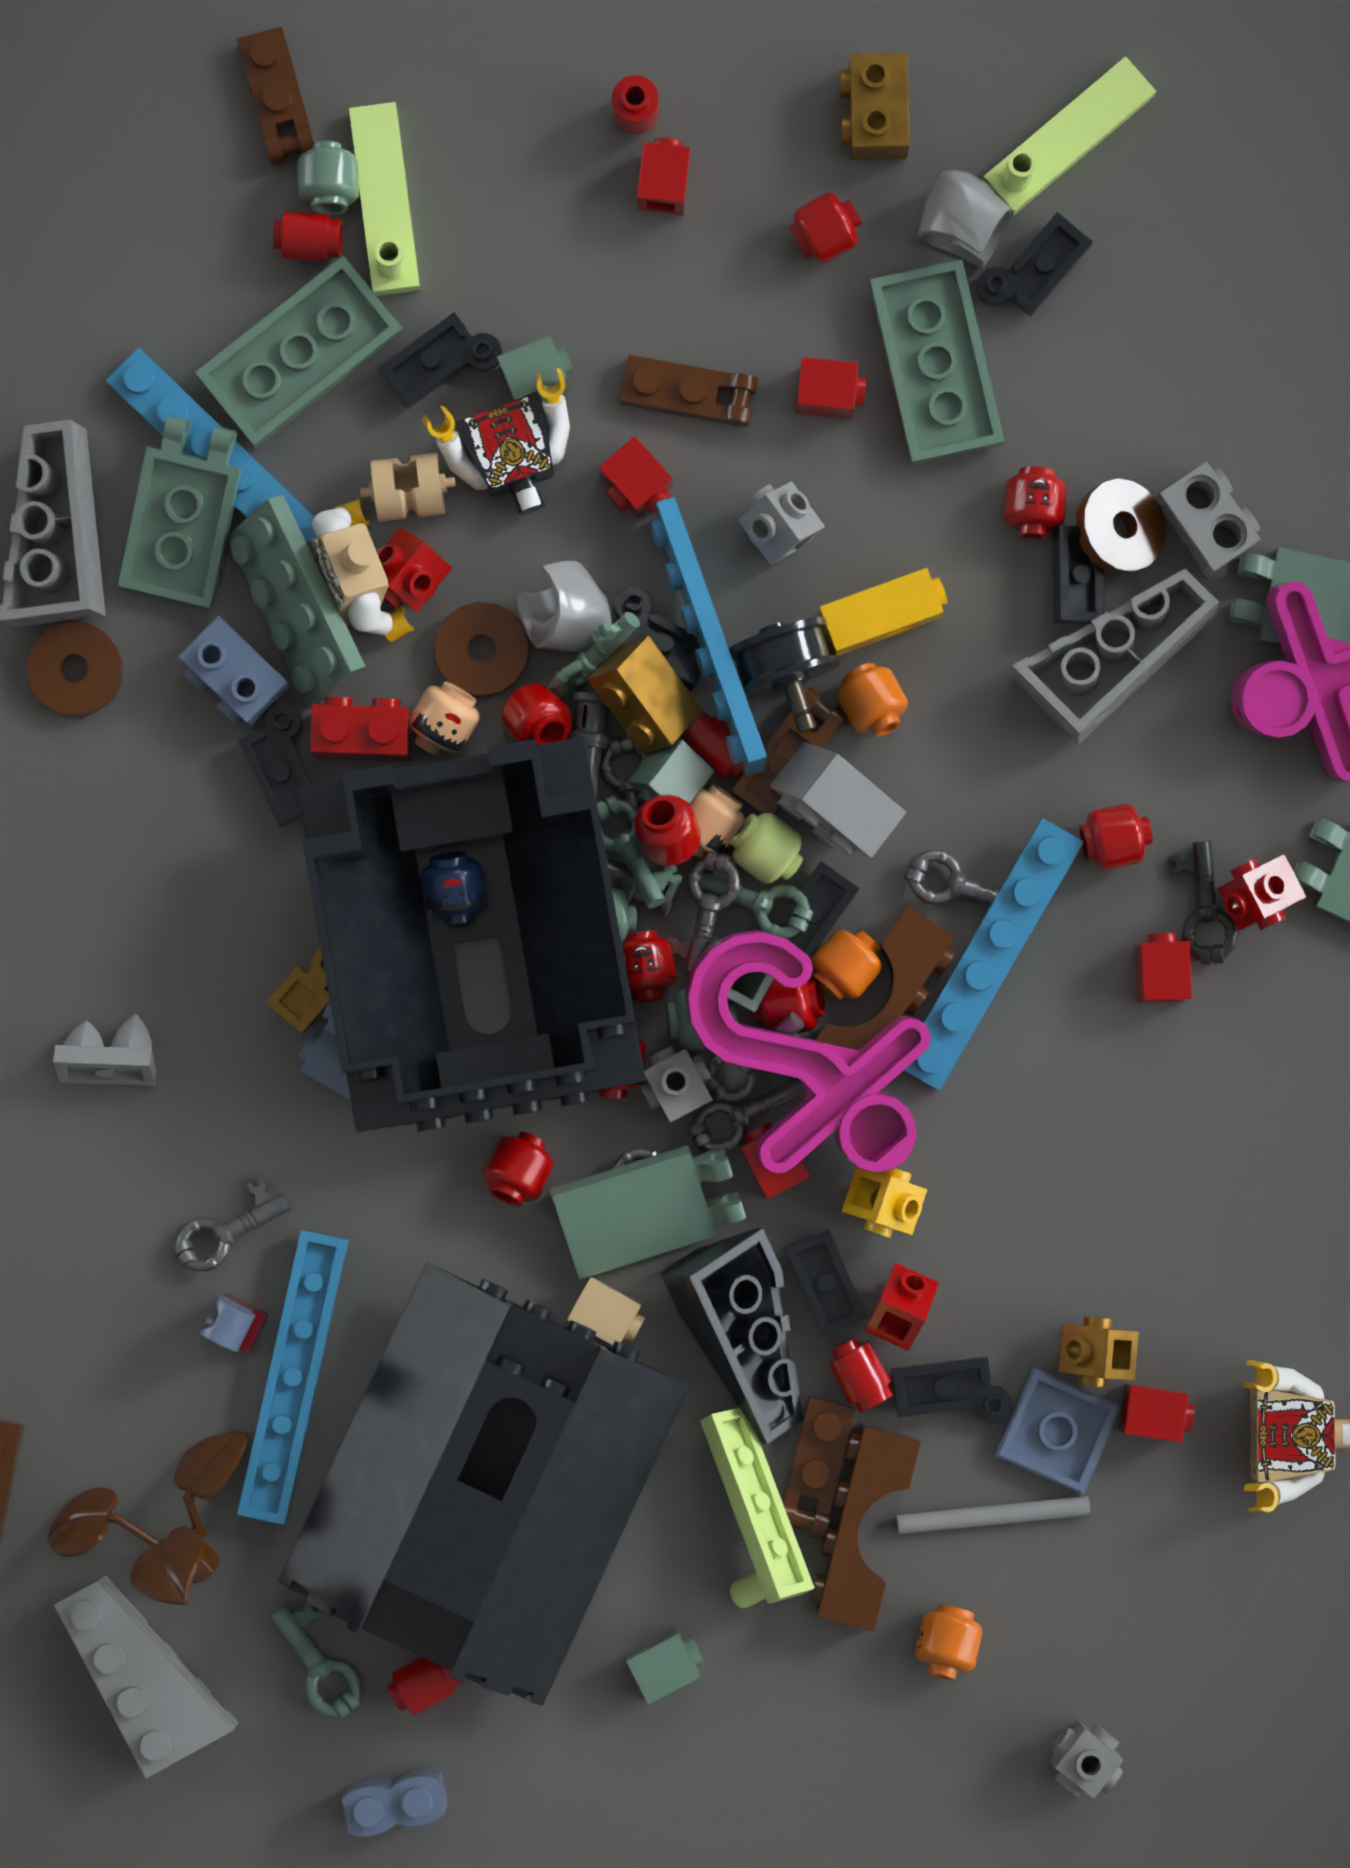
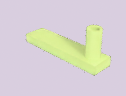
[982,56,1156,216]
[349,102,420,296]
[700,1408,814,1608]

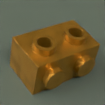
[840,53,910,160]
[588,635,703,754]

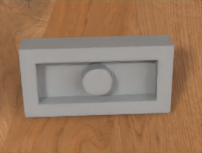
[53,1014,157,1086]

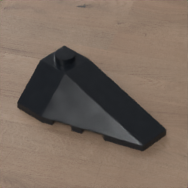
[660,1228,803,1444]

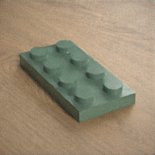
[195,255,403,449]
[869,259,1005,466]
[227,495,366,706]

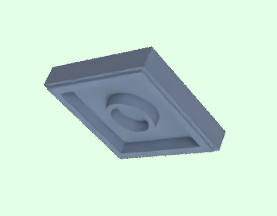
[994,1366,1121,1495]

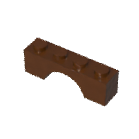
[815,905,956,1050]
[809,1424,921,1632]

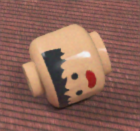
[409,682,479,756]
[690,784,745,858]

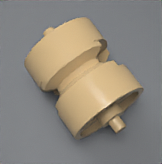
[360,452,456,522]

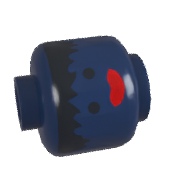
[420,851,487,924]

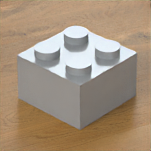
[769,741,907,858]

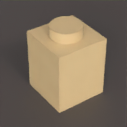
[567,1276,645,1345]

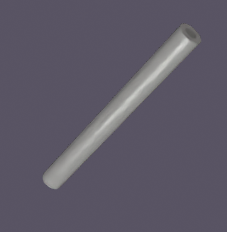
[896,1496,1091,1534]

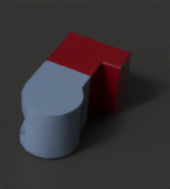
[199,1293,269,1354]

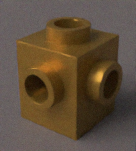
[1059,1316,1139,1387]

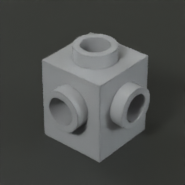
[738,481,825,566]
[639,1045,713,1123]
[1050,1721,1124,1799]

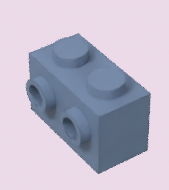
[178,616,292,728]

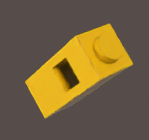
[818,568,948,656]

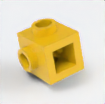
[842,1166,927,1238]

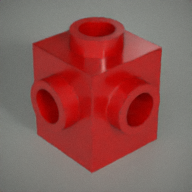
[377,527,452,612]
[1217,855,1306,931]

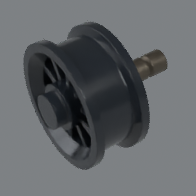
[729,617,841,733]

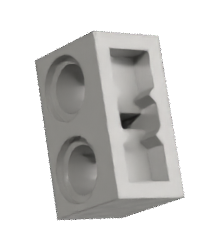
[1155,461,1261,579]

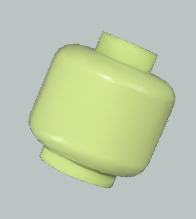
[730,813,803,884]

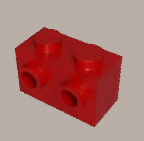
[310,697,412,762]

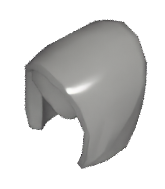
[917,170,1012,269]
[514,561,611,652]

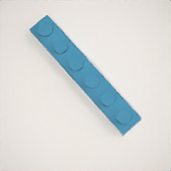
[106,347,317,542]
[650,497,767,777]
[904,818,1084,1091]
[237,1230,349,1525]

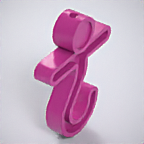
[1230,581,1350,782]
[685,930,931,1173]

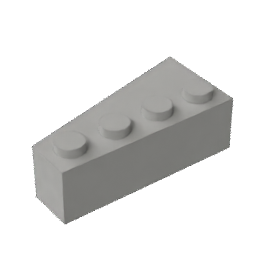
[0,419,106,628]
[1012,569,1219,745]
[54,1575,239,1779]

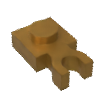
[265,947,330,1034]

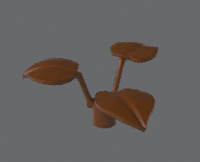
[47,1431,249,1605]

